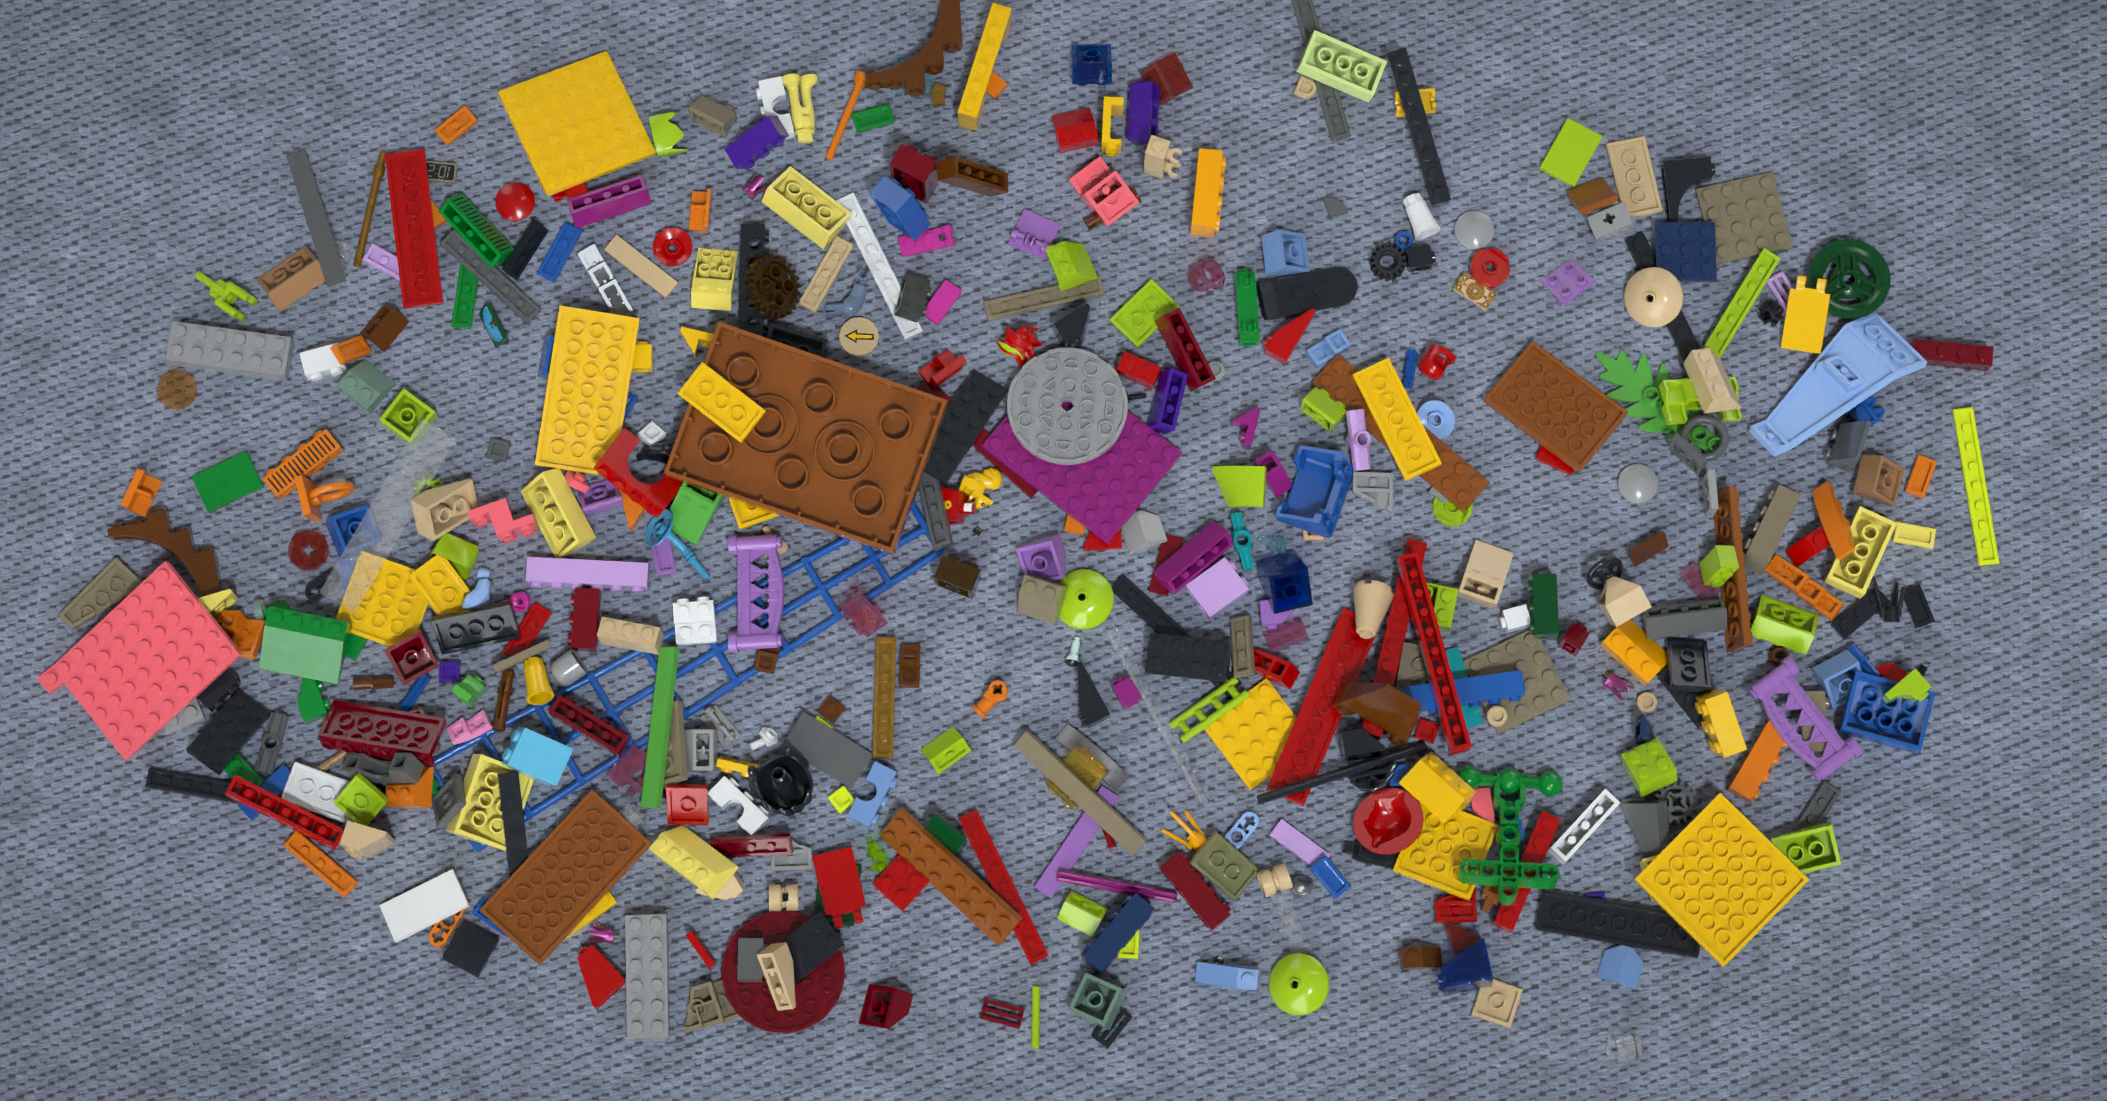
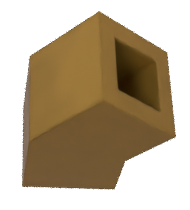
[930,82,947,108]

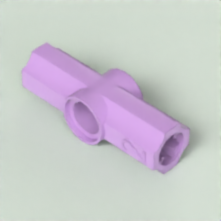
[1346,409,1371,471]

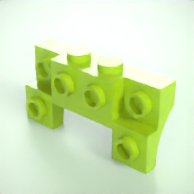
[1659,376,1742,425]

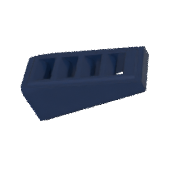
[1636,717,1652,744]

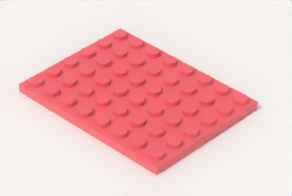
[52,561,243,760]

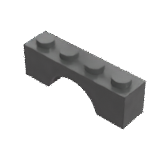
[341,753,424,783]

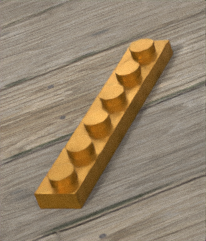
[873,637,896,759]

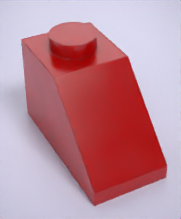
[1785,526,1831,568]

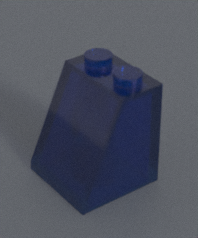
[1256,551,1313,614]
[1436,938,1493,996]

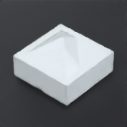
[638,421,666,446]

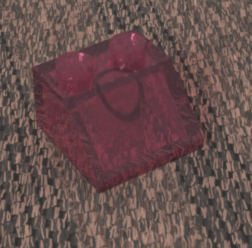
[839,590,888,637]

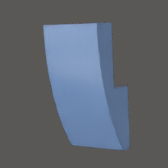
[1305,329,1351,369]

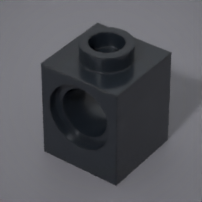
[1405,245,1436,272]

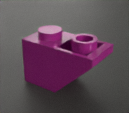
[1254,450,1293,498]

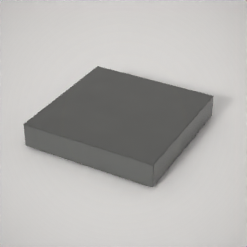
[432,773,466,830]

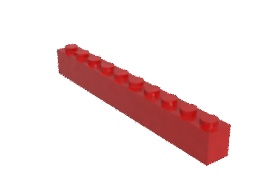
[1362,538,1427,741]
[1397,552,1472,756]

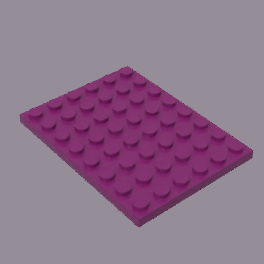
[982,402,1183,545]

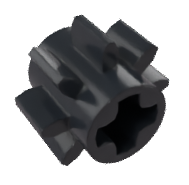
[1758,300,1784,326]

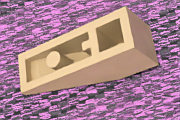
[757,942,796,1011]

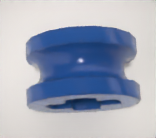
[1395,231,1413,251]

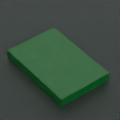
[192,451,264,513]

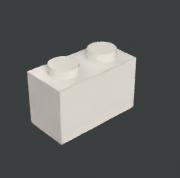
[299,343,347,381]

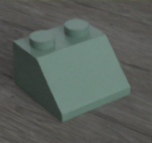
[336,360,396,415]

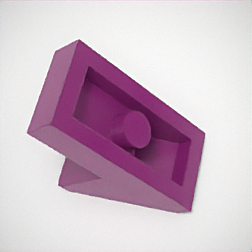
[1232,407,1261,450]

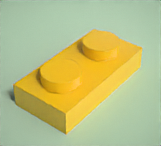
[716,756,760,777]

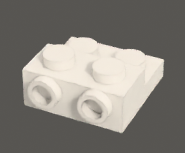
[673,597,717,646]

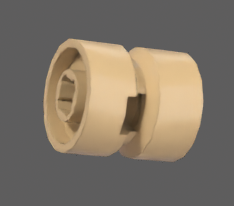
[1256,863,1293,897]
[769,884,799,911]

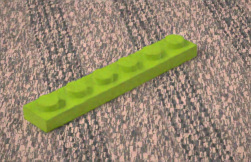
[1702,248,1781,358]

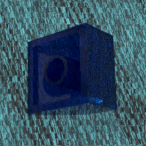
[1071,44,1112,86]

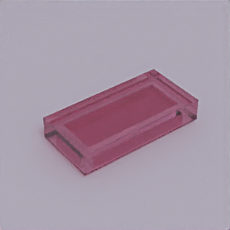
[1679,562,1721,601]
[1264,619,1308,654]

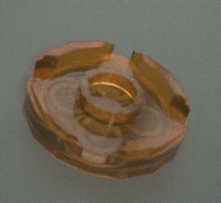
[157,370,197,410]

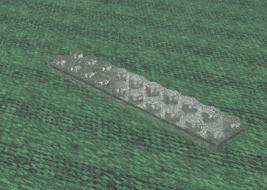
[319,418,457,613]

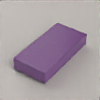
[651,535,677,577]

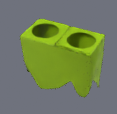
[648,112,688,157]

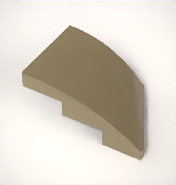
[684,980,741,1033]

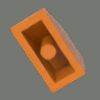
[620,490,646,531]

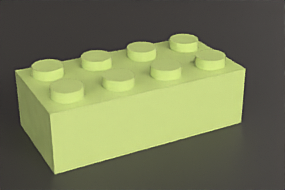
[1296,30,1387,103]

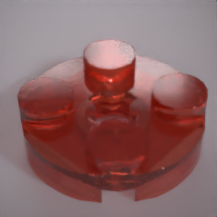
[288,531,330,571]

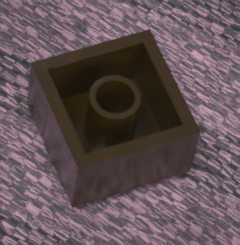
[934,554,981,599]

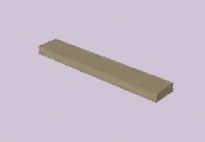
[983,275,1104,322]

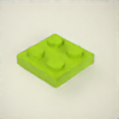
[333,773,389,826]

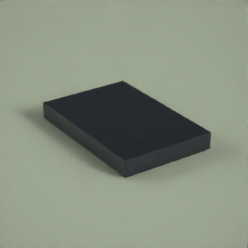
[1665,638,1712,693]

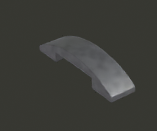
[1055,724,1129,792]

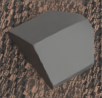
[1121,510,1168,554]

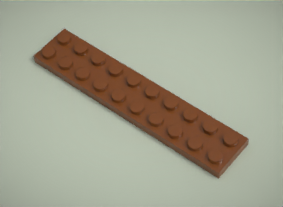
[1312,354,1490,513]

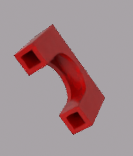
[593,428,683,518]

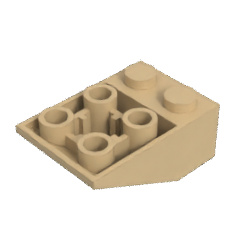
[1457,540,1514,610]

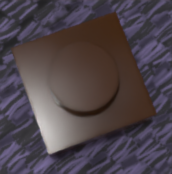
[817,696,846,725]

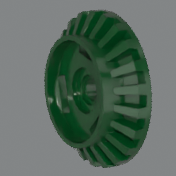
[1808,239,1891,320]

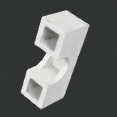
[756,76,795,139]
[708,776,769,835]

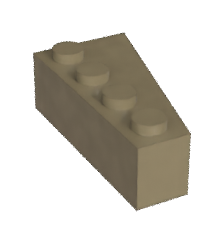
[1744,484,1801,575]

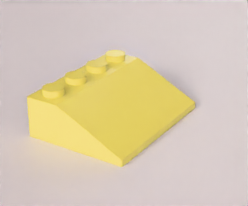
[446,754,534,851]

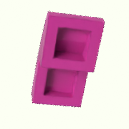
[924,280,962,326]

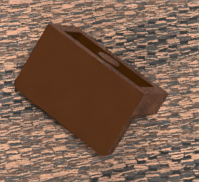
[360,303,409,352]

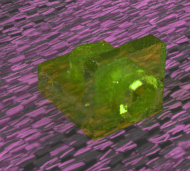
[866,839,889,873]

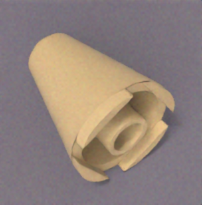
[1354,580,1394,639]

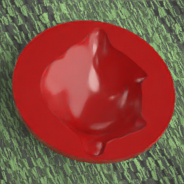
[1353,788,1424,855]

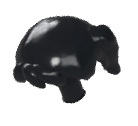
[747,745,814,816]

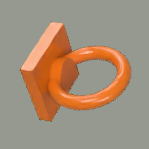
[294,475,355,522]

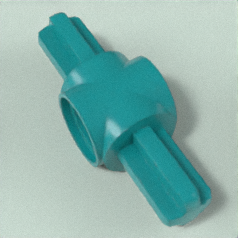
[1230,512,1254,571]

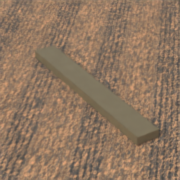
[1014,730,1148,856]

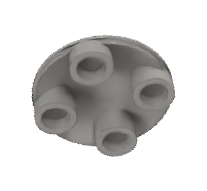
[1454,211,1494,250]
[1618,464,1658,503]

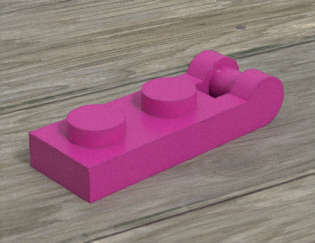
[898,225,956,258]

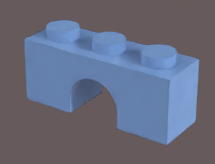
[847,761,899,829]

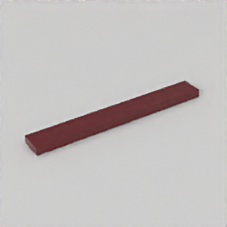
[916,381,1038,499]

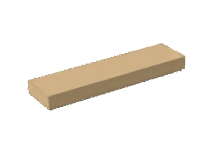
[604,234,678,299]
[798,235,854,314]

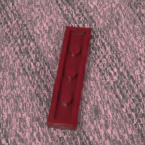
[710,833,794,858]

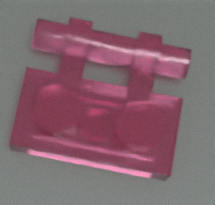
[606,744,647,797]

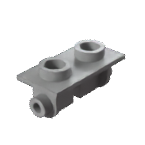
[700,705,741,749]

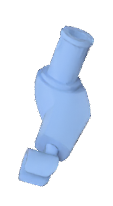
[462,567,491,610]

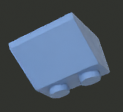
[1261,230,1310,276]
[1812,650,1862,710]

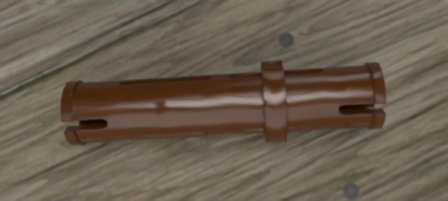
[492,670,515,732]

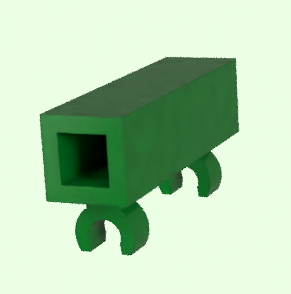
[1234,269,1260,347]

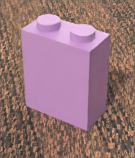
[1185,557,1249,621]

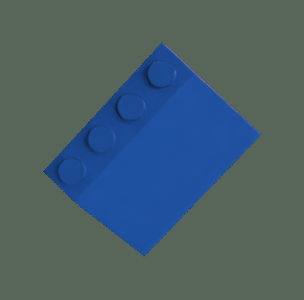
[1838,671,1935,754]

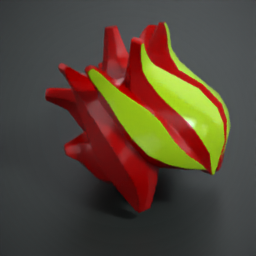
[998,325,1043,366]

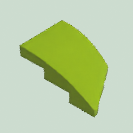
[1212,466,1267,508]

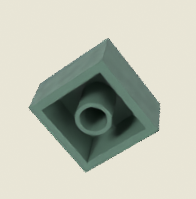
[1068,972,1127,1030]

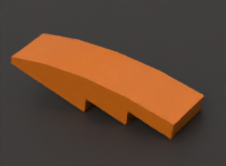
[1812,481,1855,560]
[1765,554,1844,621]

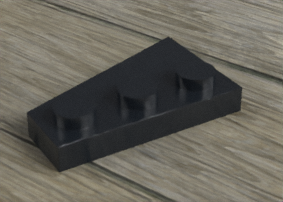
[1659,665,1712,729]

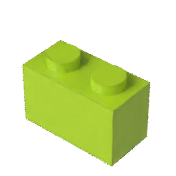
[1699,545,1739,587]

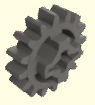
[1654,781,1698,826]

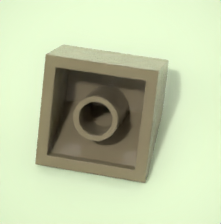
[688,95,737,138]
[1018,574,1068,625]

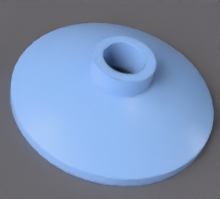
[1417,400,1455,439]

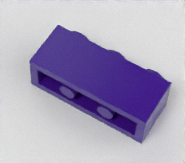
[1126,81,1160,145]
[725,115,789,170]
[1148,368,1188,434]

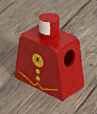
[926,487,976,526]

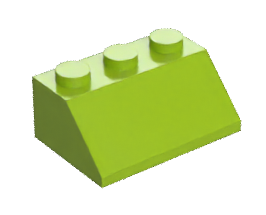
[1750,594,1819,655]

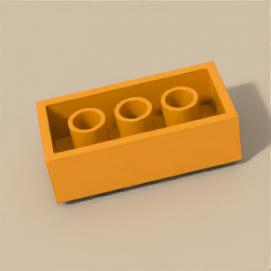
[1190,148,1226,238]

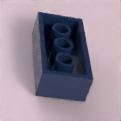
[1082,893,1155,976]

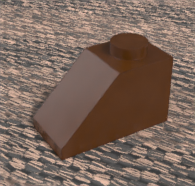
[1399,946,1442,971]

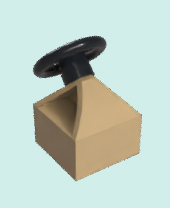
[1587,557,1652,627]

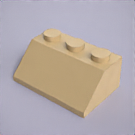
[1683,348,1741,413]
[340,820,395,860]

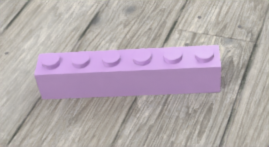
[525,557,650,593]

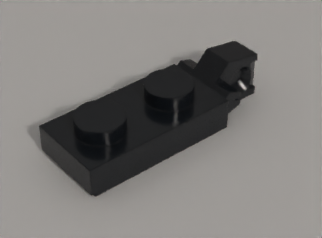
[1343,841,1400,870]

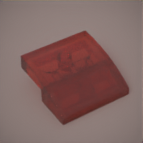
[1140,53,1193,106]

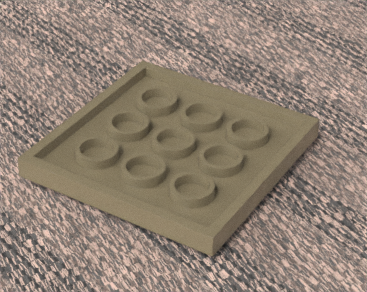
[1695,172,1792,265]
[1462,630,1571,735]

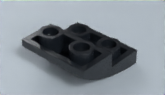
[442,920,499,978]

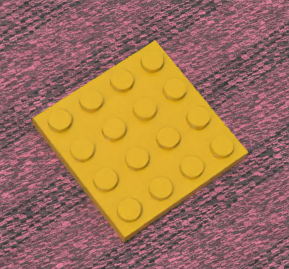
[336,551,428,647]
[1204,678,1296,791]
[1393,802,1499,901]

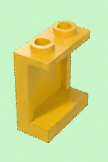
[1101,96,1124,157]

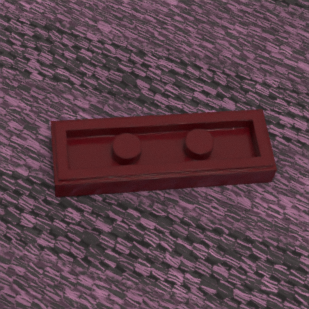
[1148,534,1184,597]

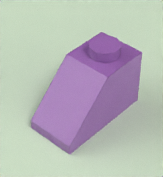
[1259,597,1300,631]

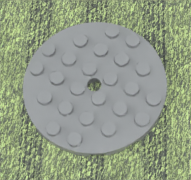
[1007,348,1128,465]

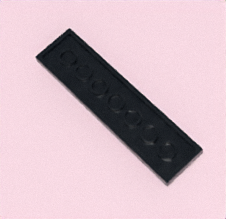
[1535,890,1700,959]

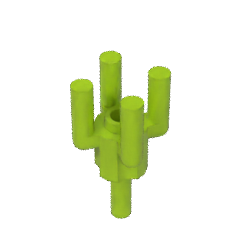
[195,271,258,322]

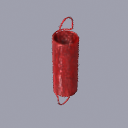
[1101,827,1118,854]

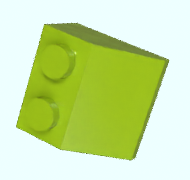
[1045,241,1098,292]
[1300,387,1347,434]

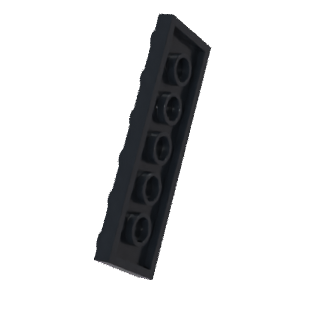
[924,370,1008,485]

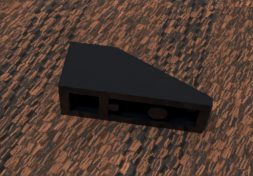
[1077,661,1110,729]

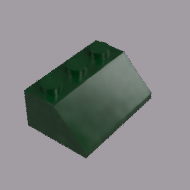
[1528,573,1559,641]

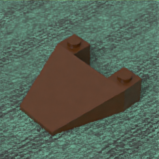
[1332,682,1422,746]

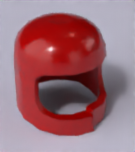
[1418,344,1457,380]

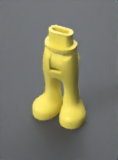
[782,74,818,143]

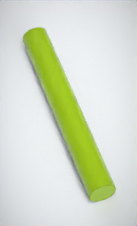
[1031,986,1040,1049]

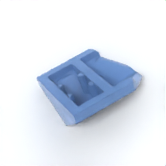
[1597,945,1644,989]

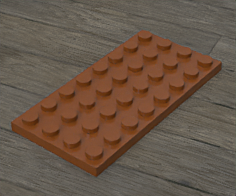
[480,790,652,966]

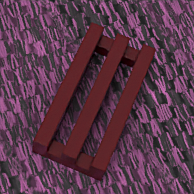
[980,998,1025,1029]

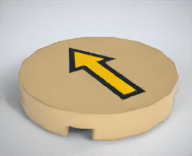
[839,317,879,357]

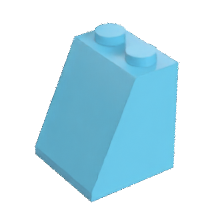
[502,727,573,786]

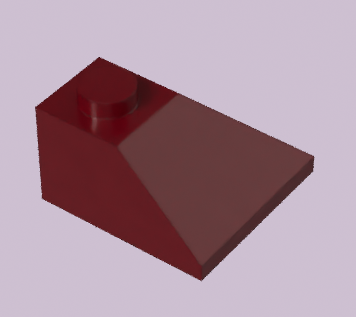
[858,984,914,1029]

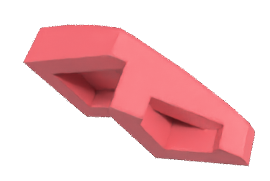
[1471,787,1495,823]

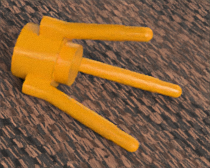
[1161,811,1207,851]

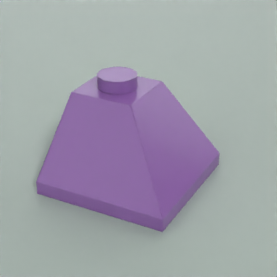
[1016,534,1066,581]

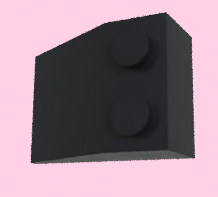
[781,912,845,984]

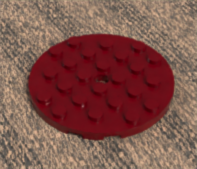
[721,910,845,1034]

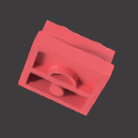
[1068,156,1139,226]
[467,498,539,543]

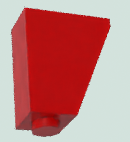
[577,945,626,1010]

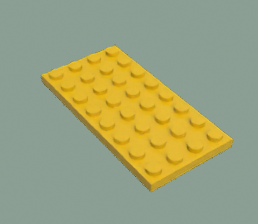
[535,306,640,475]

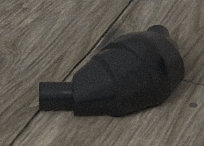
[636,442,673,464]
[1347,761,1399,793]

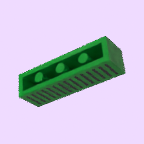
[439,193,514,268]

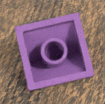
[577,479,623,517]

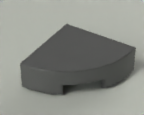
[1324,197,1348,218]

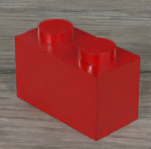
[1116,351,1161,390]

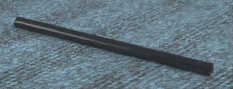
[1257,741,1427,805]

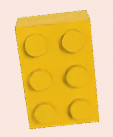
[1695,688,1747,758]

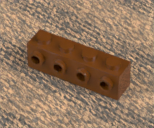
[937,156,1008,197]

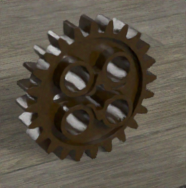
[744,254,801,320]

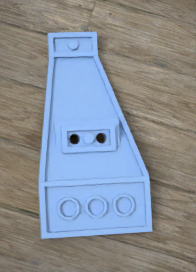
[1749,312,1927,457]

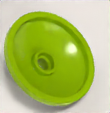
[1058,569,1114,630]
[1269,953,1330,1015]

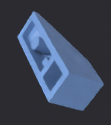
[1195,961,1259,990]

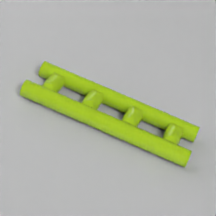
[1168,676,1250,743]

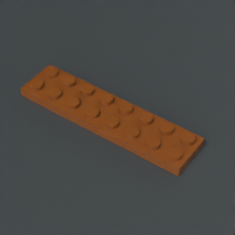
[1713,486,1753,653]
[879,807,1022,946]

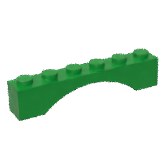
[263,601,331,724]

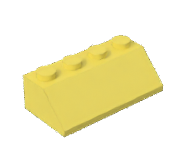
[762,166,852,250]
[520,468,596,558]
[649,825,739,899]

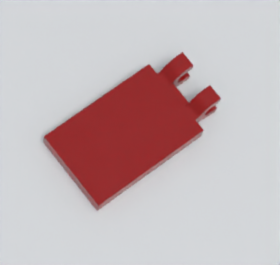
[812,847,866,929]

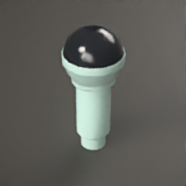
[1065,637,1080,667]

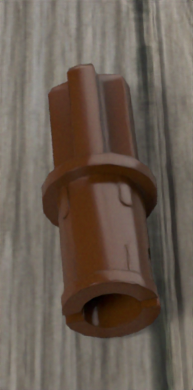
[353,675,394,691]

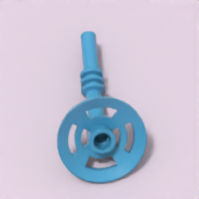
[645,509,710,581]

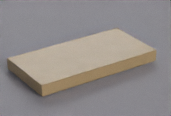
[1606,136,1663,218]

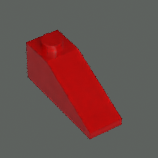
[1263,308,1316,365]
[1253,647,1300,690]

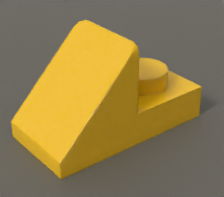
[680,327,714,358]

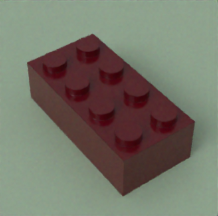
[890,144,938,204]

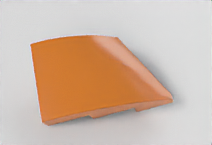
[215,610,265,659]

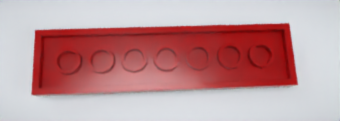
[385,149,444,309]

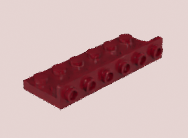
[318,700,447,766]

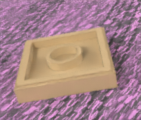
[1471,976,1523,1028]

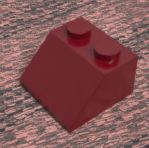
[384,630,439,686]

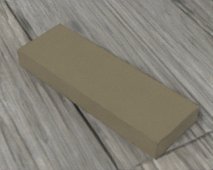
[1230,615,1255,678]
[492,640,551,674]

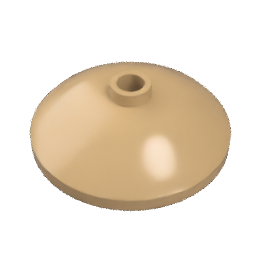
[1624,267,1684,327]

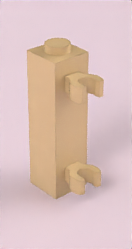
[1143,135,1182,179]

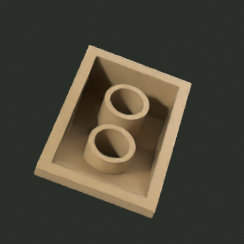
[411,479,478,541]

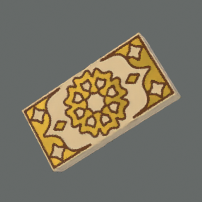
[1453,273,1497,311]

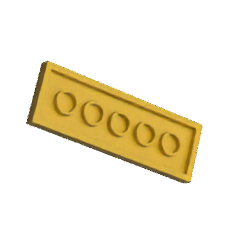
[1352,358,1442,482]

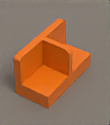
[689,188,713,232]
[120,468,162,517]

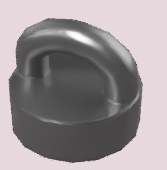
[1291,875,1313,896]

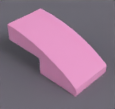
[446,710,493,745]

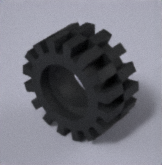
[1370,243,1406,281]

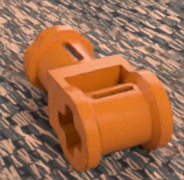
[971,680,1008,719]

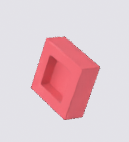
[564,470,590,493]
[37,666,64,695]

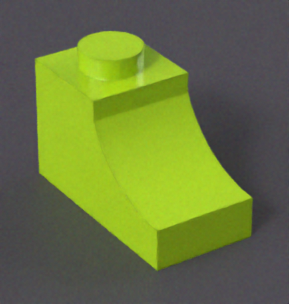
[1882,668,1931,703]

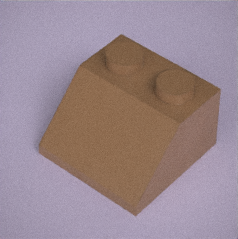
[1853,455,1904,507]

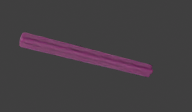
[1056,870,1177,903]

